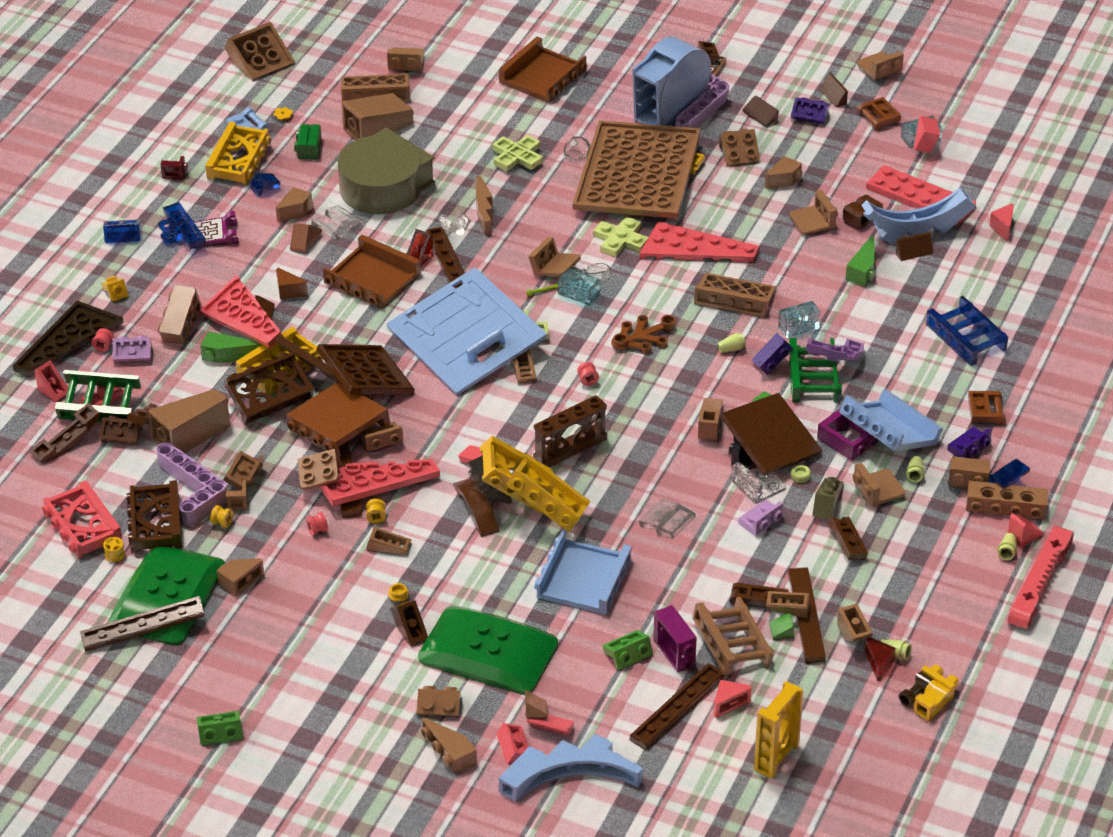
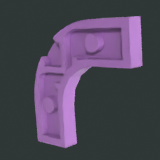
[806,338,864,362]

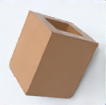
[226,480,248,510]

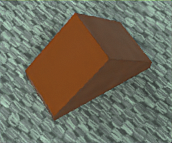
[290,223,323,252]
[276,267,308,300]

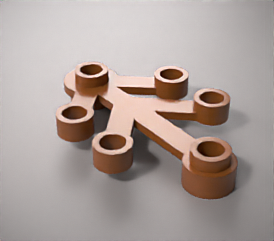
[611,315,676,355]

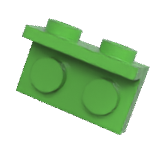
[602,630,653,670]
[196,711,243,746]

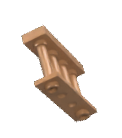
[692,597,774,675]

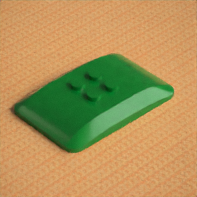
[108,546,225,645]
[418,606,558,695]

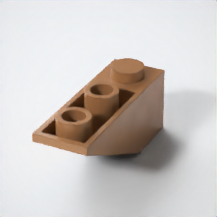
[698,398,723,440]
[421,718,477,774]

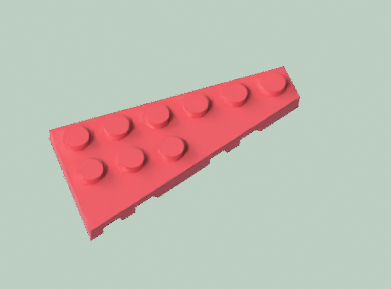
[639,221,759,262]
[199,275,283,348]
[319,459,440,507]

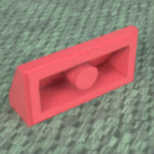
[527,714,574,737]
[497,723,529,764]

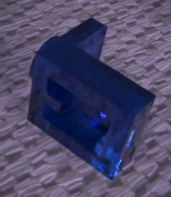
[250,173,281,196]

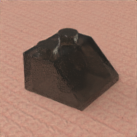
[468,455,512,504]

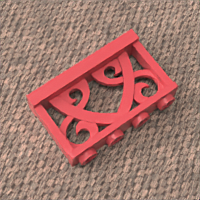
[42,480,122,559]

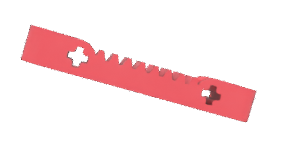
[1007,525,1074,630]

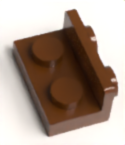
[98,416,143,445]

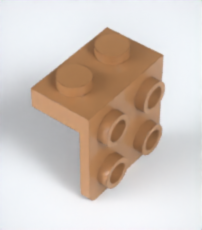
[387,48,424,72]
[857,51,904,80]
[718,129,760,166]
[789,190,838,235]
[528,237,581,278]
[298,449,342,490]
[948,457,990,488]
[852,463,905,507]

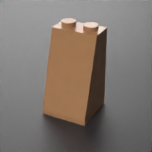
[341,93,414,140]
[148,389,230,453]

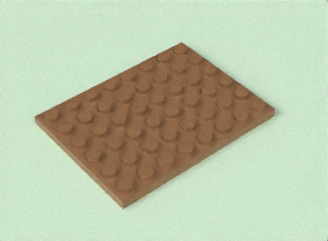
[572,120,701,219]

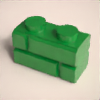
[294,124,322,159]

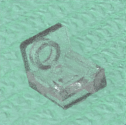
[438,211,471,235]

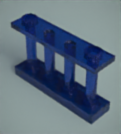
[926,295,1008,366]

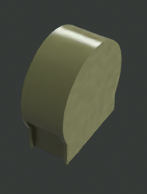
[338,127,436,214]

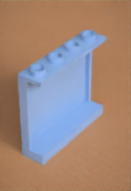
[839,390,943,452]
[534,530,632,615]

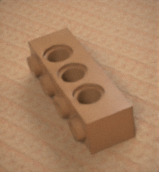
[966,480,1048,519]

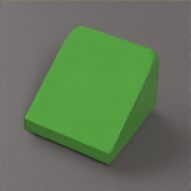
[769,613,794,639]

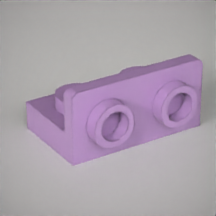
[113,336,152,362]
[738,499,784,536]

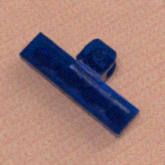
[158,202,207,250]

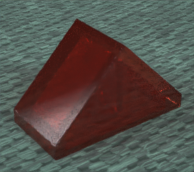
[406,229,433,267]
[864,637,896,681]

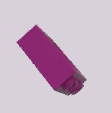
[817,409,878,461]
[653,605,697,673]

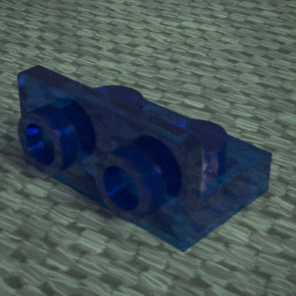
[103,219,141,243]
[989,458,1030,489]

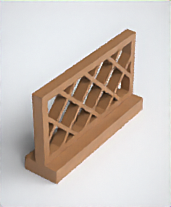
[341,73,410,102]
[694,272,776,318]

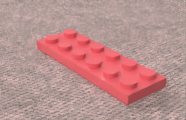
[866,165,976,225]

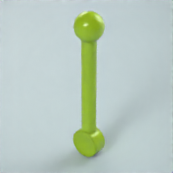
[526,282,562,296]

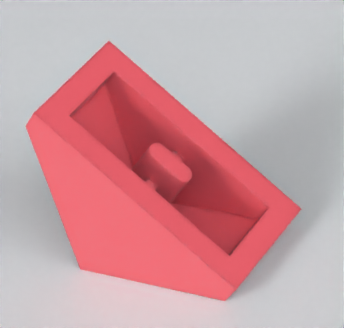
[913,116,941,153]
[989,204,1014,240]
[35,360,68,402]
[1008,513,1044,547]
[714,680,752,718]

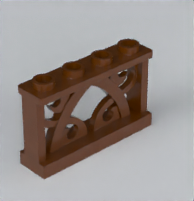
[224,352,315,425]
[533,395,607,468]
[126,480,182,553]

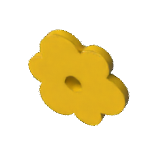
[273,107,293,120]

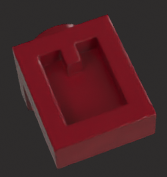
[160,156,188,180]

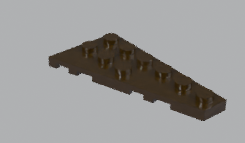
[12,300,124,377]

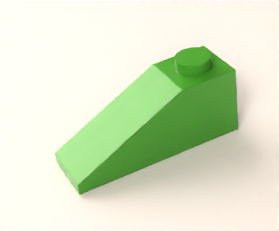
[845,236,875,286]
[200,331,261,363]

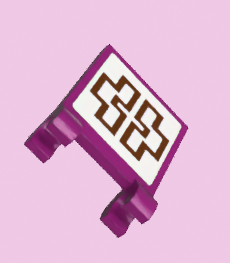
[188,211,239,248]

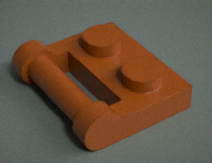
[857,97,901,131]
[968,391,1006,425]

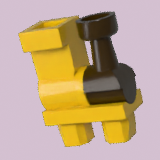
[898,664,959,722]

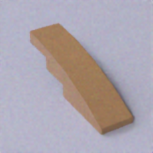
[476,175,493,235]

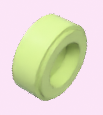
[791,465,810,483]

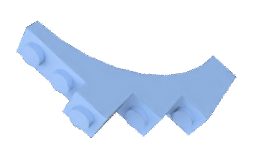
[862,188,976,245]
[499,734,643,802]

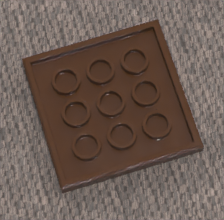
[316,344,415,395]
[720,393,823,475]

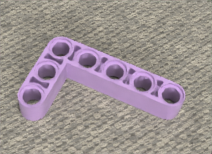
[675,73,730,128]
[156,443,227,526]

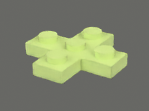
[492,135,543,171]
[593,217,649,257]

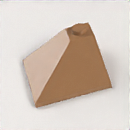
[225,22,295,81]

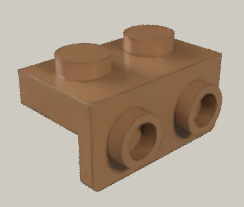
[359,421,403,452]
[223,450,264,490]
[416,686,461,717]

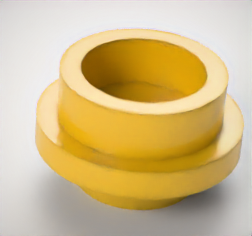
[388,583,409,602]

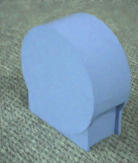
[632,36,711,126]

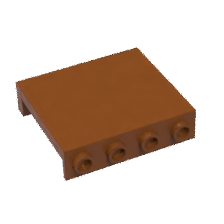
[499,36,587,103]
[323,234,421,309]
[286,382,390,457]

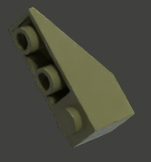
[812,477,844,519]

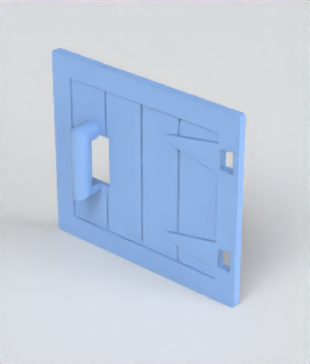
[387,268,547,395]

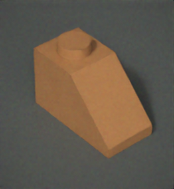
[765,156,803,189]
[276,187,314,222]
[217,558,264,596]
[837,604,873,641]

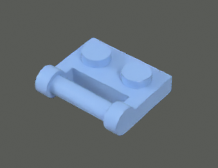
[226,107,270,130]

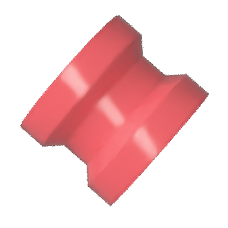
[91,328,114,352]
[577,362,599,386]
[306,512,328,536]

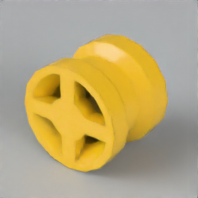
[366,499,386,524]
[210,505,234,528]
[103,537,125,562]

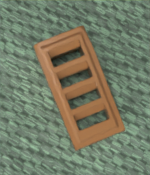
[511,349,537,383]
[366,527,411,555]
[766,591,810,618]

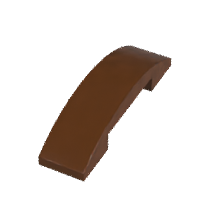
[29,402,100,463]
[453,478,499,537]

